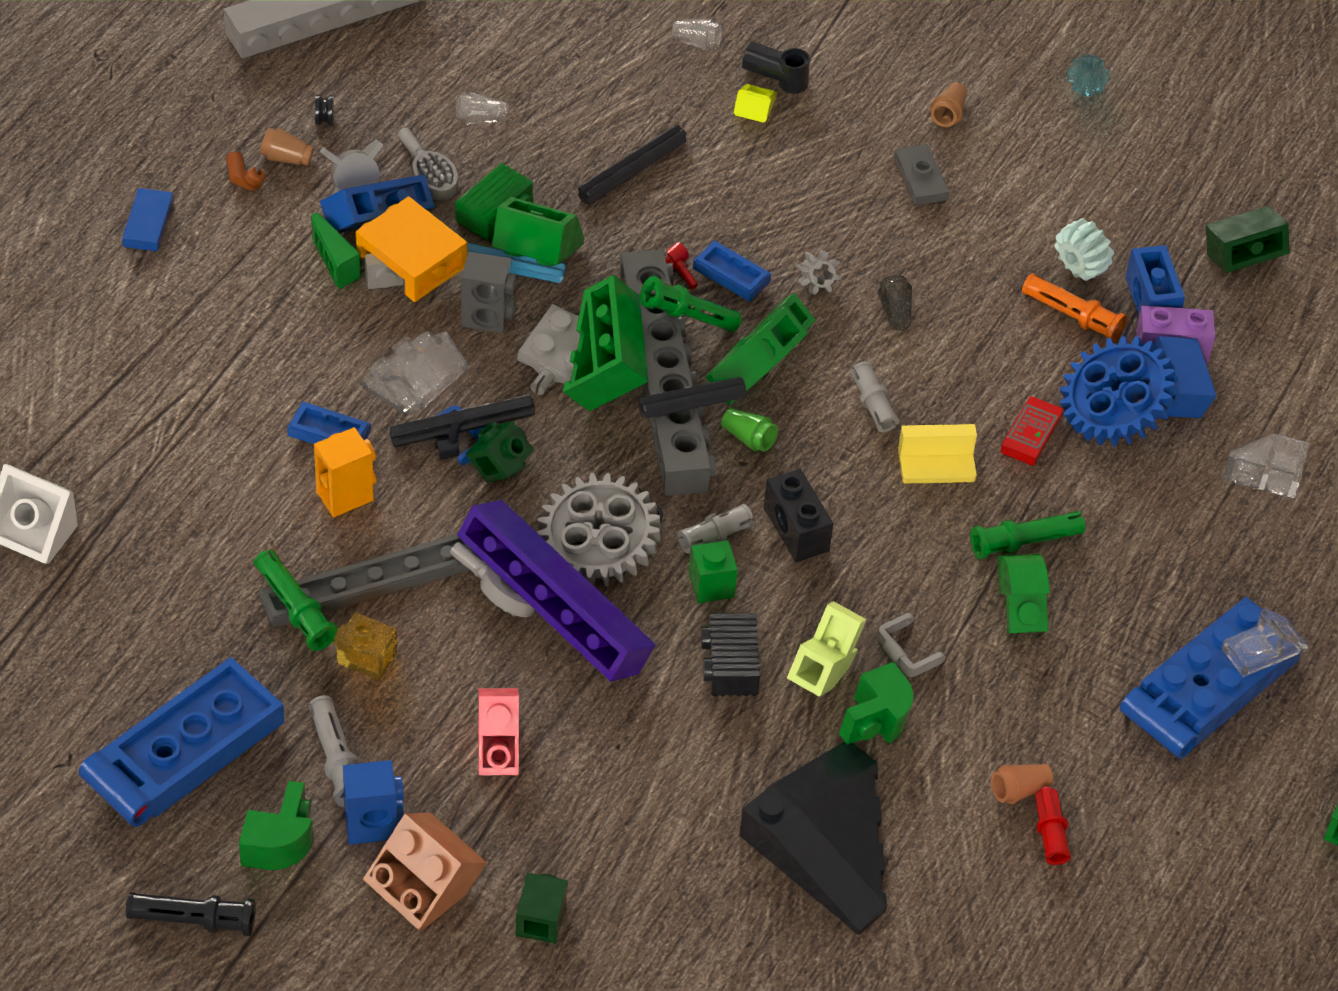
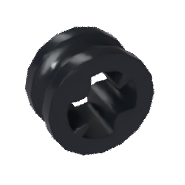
[315,95,334,126]

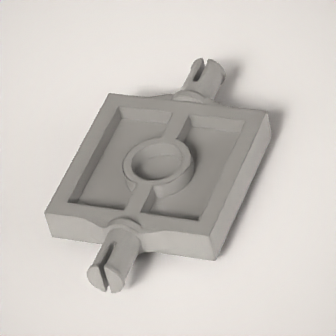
[517,304,580,395]

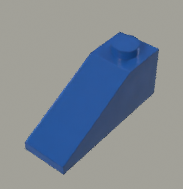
[320,174,435,233]

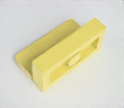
[898,424,977,484]

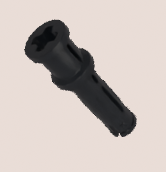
[126,892,256,936]

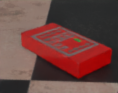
[1000,396,1063,466]

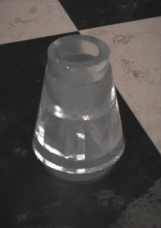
[672,18,724,51]
[455,91,507,125]

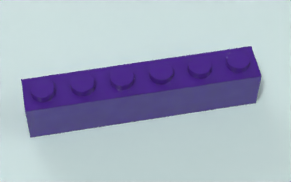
[457,500,656,682]

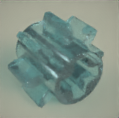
[1066,54,1110,96]

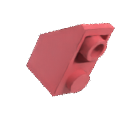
[478,688,519,775]

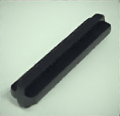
[638,377,746,418]

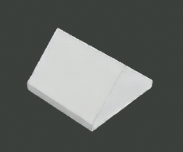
[0,464,78,564]

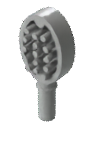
[398,128,458,201]
[450,542,535,617]

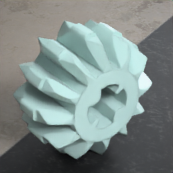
[1054,218,1114,281]

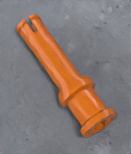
[1022,273,1128,343]

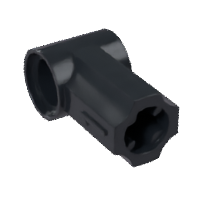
[742,41,810,94]

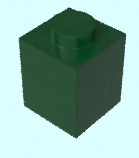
[516,872,568,944]

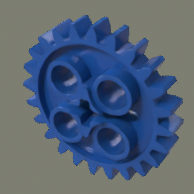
[1060,335,1179,446]

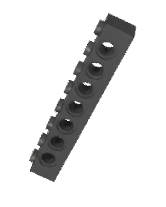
[619,249,716,496]

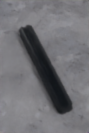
[578,125,687,204]
[390,395,536,447]

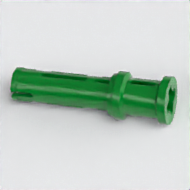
[640,276,741,333]
[970,510,1085,560]
[253,549,339,651]

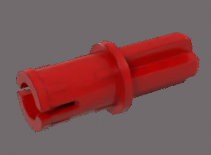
[1034,786,1071,865]

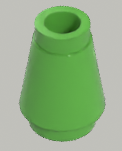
[721,408,778,452]

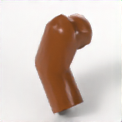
[226,152,265,191]

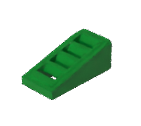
[311,212,361,289]

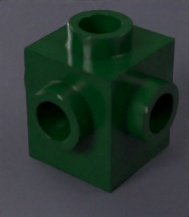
[465,421,534,483]

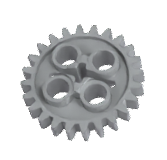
[537,473,661,587]

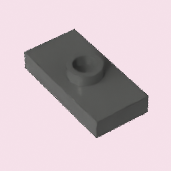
[894,144,949,206]

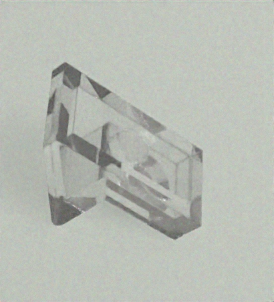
[1221,608,1309,677]

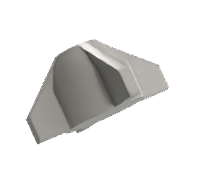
[320,139,383,195]

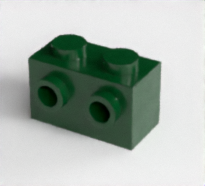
[1205,206,1290,273]

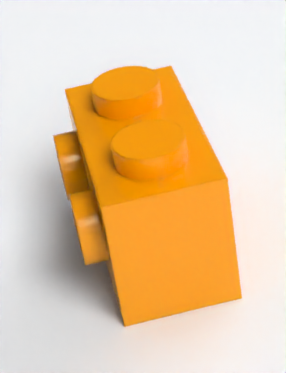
[314,427,377,518]

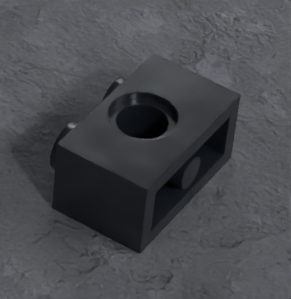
[763,469,834,562]

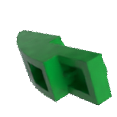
[706,293,816,405]

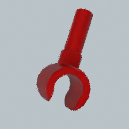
[665,242,698,290]

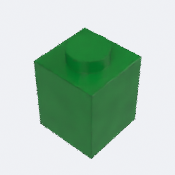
[689,540,738,604]

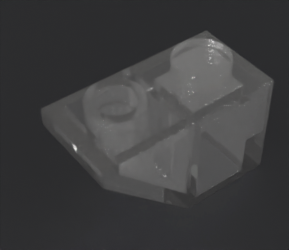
[1222,433,1310,498]

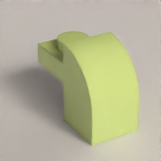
[787,601,867,697]

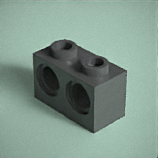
[461,252,517,333]

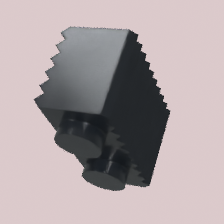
[701,613,760,697]

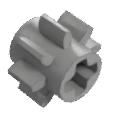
[795,250,841,295]

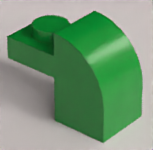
[997,554,1050,633]
[839,662,913,745]
[239,781,314,870]

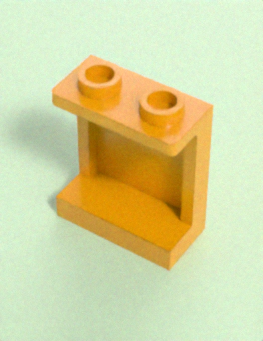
[356,196,467,302]

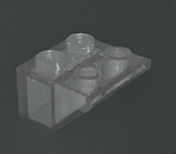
[359,331,470,414]

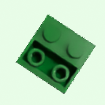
[492,197,584,266]

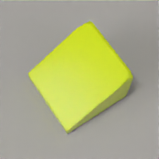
[734,84,777,122]

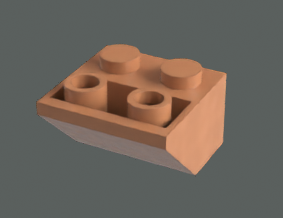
[363,813,487,930]

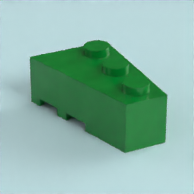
[563,275,648,412]

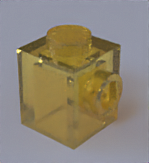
[334,612,398,680]

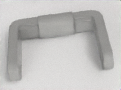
[877,613,946,677]

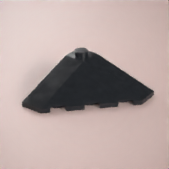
[739,741,887,935]

